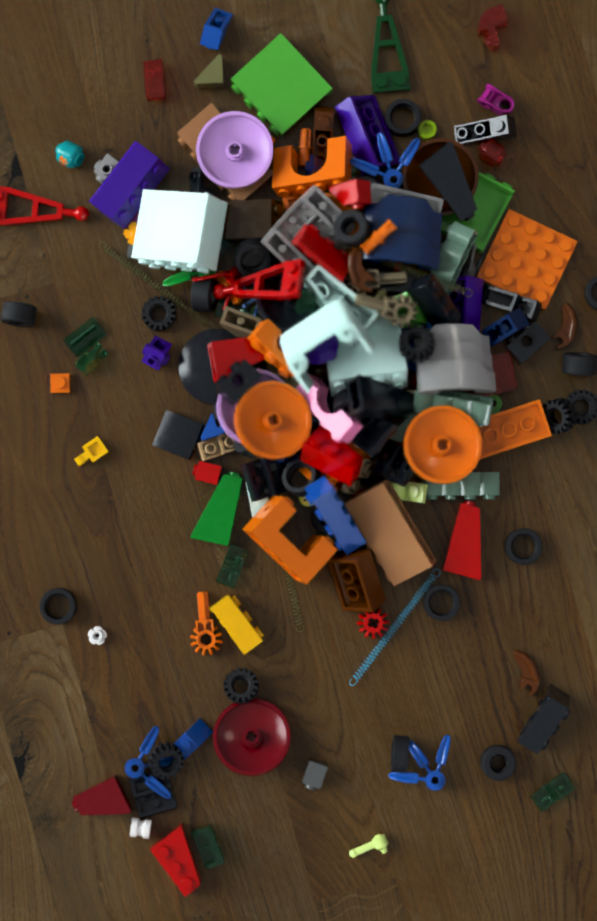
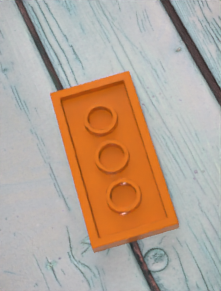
[477,399,552,460]

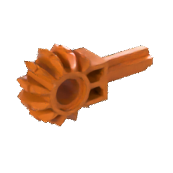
[190,591,223,656]

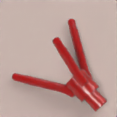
[192,267,241,310]

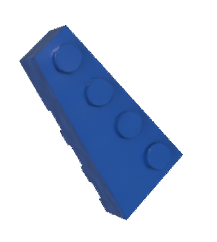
[304,476,366,555]

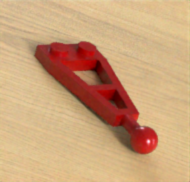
[0,186,89,226]
[212,259,306,300]

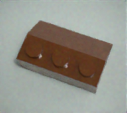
[327,549,386,612]

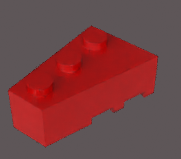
[300,425,363,486]
[150,823,202,897]

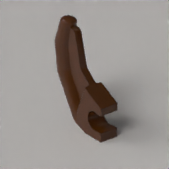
[347,246,374,293]
[552,303,578,350]
[513,650,540,696]

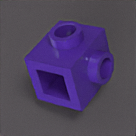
[142,335,172,371]

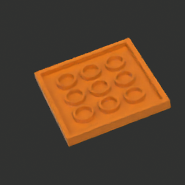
[476,209,578,311]

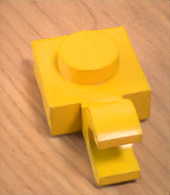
[74,436,109,466]

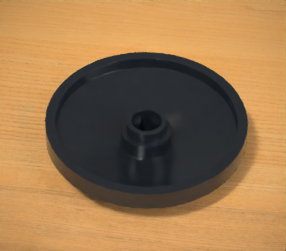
[256,273,321,334]
[178,329,239,405]

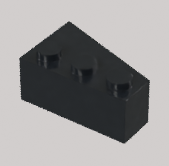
[518,684,571,755]

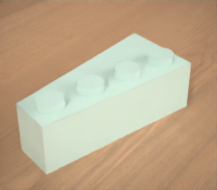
[303,264,379,348]

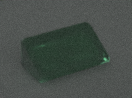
[63,317,107,357]

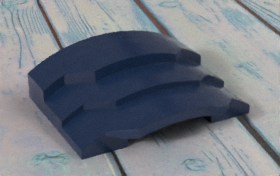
[361,195,442,271]

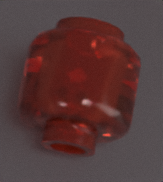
[478,139,507,167]

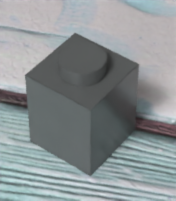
[302,759,328,791]

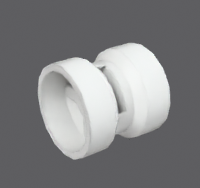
[130,817,152,839]

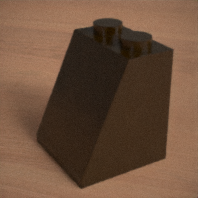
[223,199,284,243]

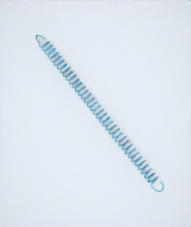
[349,569,441,686]

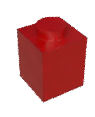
[192,461,222,486]

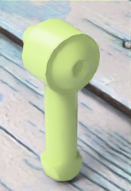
[349,834,388,858]

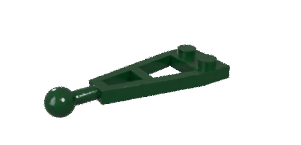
[371,0,410,94]

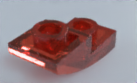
[143,59,166,101]

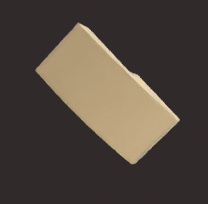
[197,433,235,462]

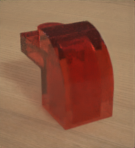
[477,4,509,52]

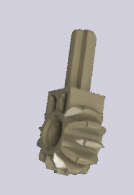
[343,265,407,295]
[355,294,419,328]

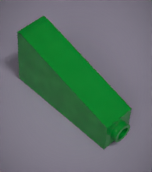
[190,472,243,546]

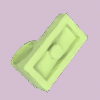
[390,482,428,504]

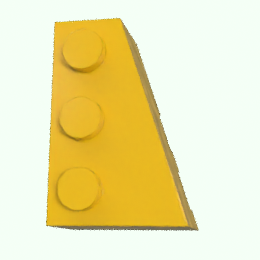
[209,594,264,655]

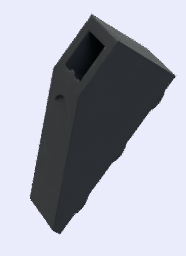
[454,115,517,145]

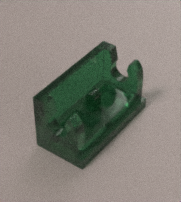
[191,824,225,869]

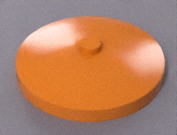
[234,381,312,460]
[403,405,482,484]

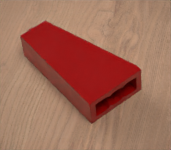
[207,337,282,383]
[442,501,481,580]

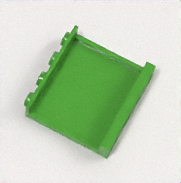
[230,33,333,139]
[441,169,515,254]

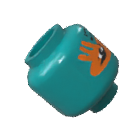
[55,140,85,169]

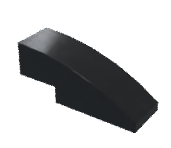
[482,284,542,322]

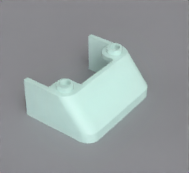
[280,299,375,393]

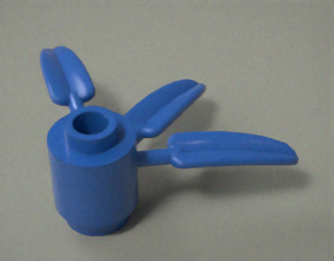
[350,132,420,188]
[124,726,173,799]
[388,735,451,790]

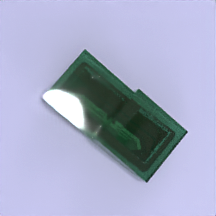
[216,544,249,589]
[530,772,575,812]

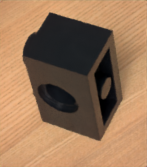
[505,321,550,365]
[214,359,261,405]

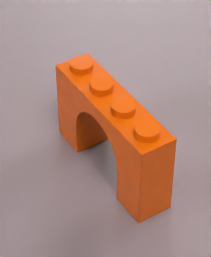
[272,136,352,197]

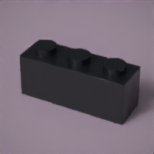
[408,273,462,327]

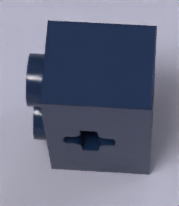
[482,308,529,347]

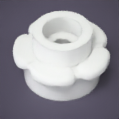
[88,626,107,645]

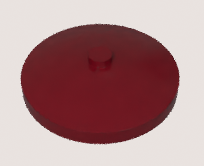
[213,699,291,777]

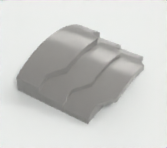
[260,185,356,283]
[414,324,496,394]

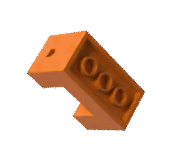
[242,495,337,585]

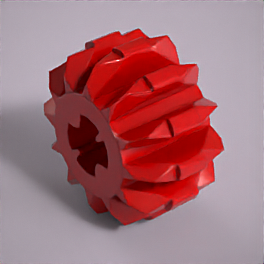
[357,608,390,639]

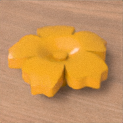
[123,222,137,245]

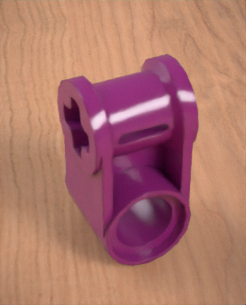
[477,84,514,116]

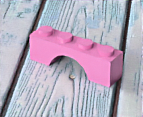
[296,373,363,444]

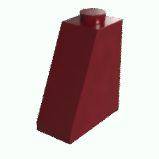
[72,775,133,815]

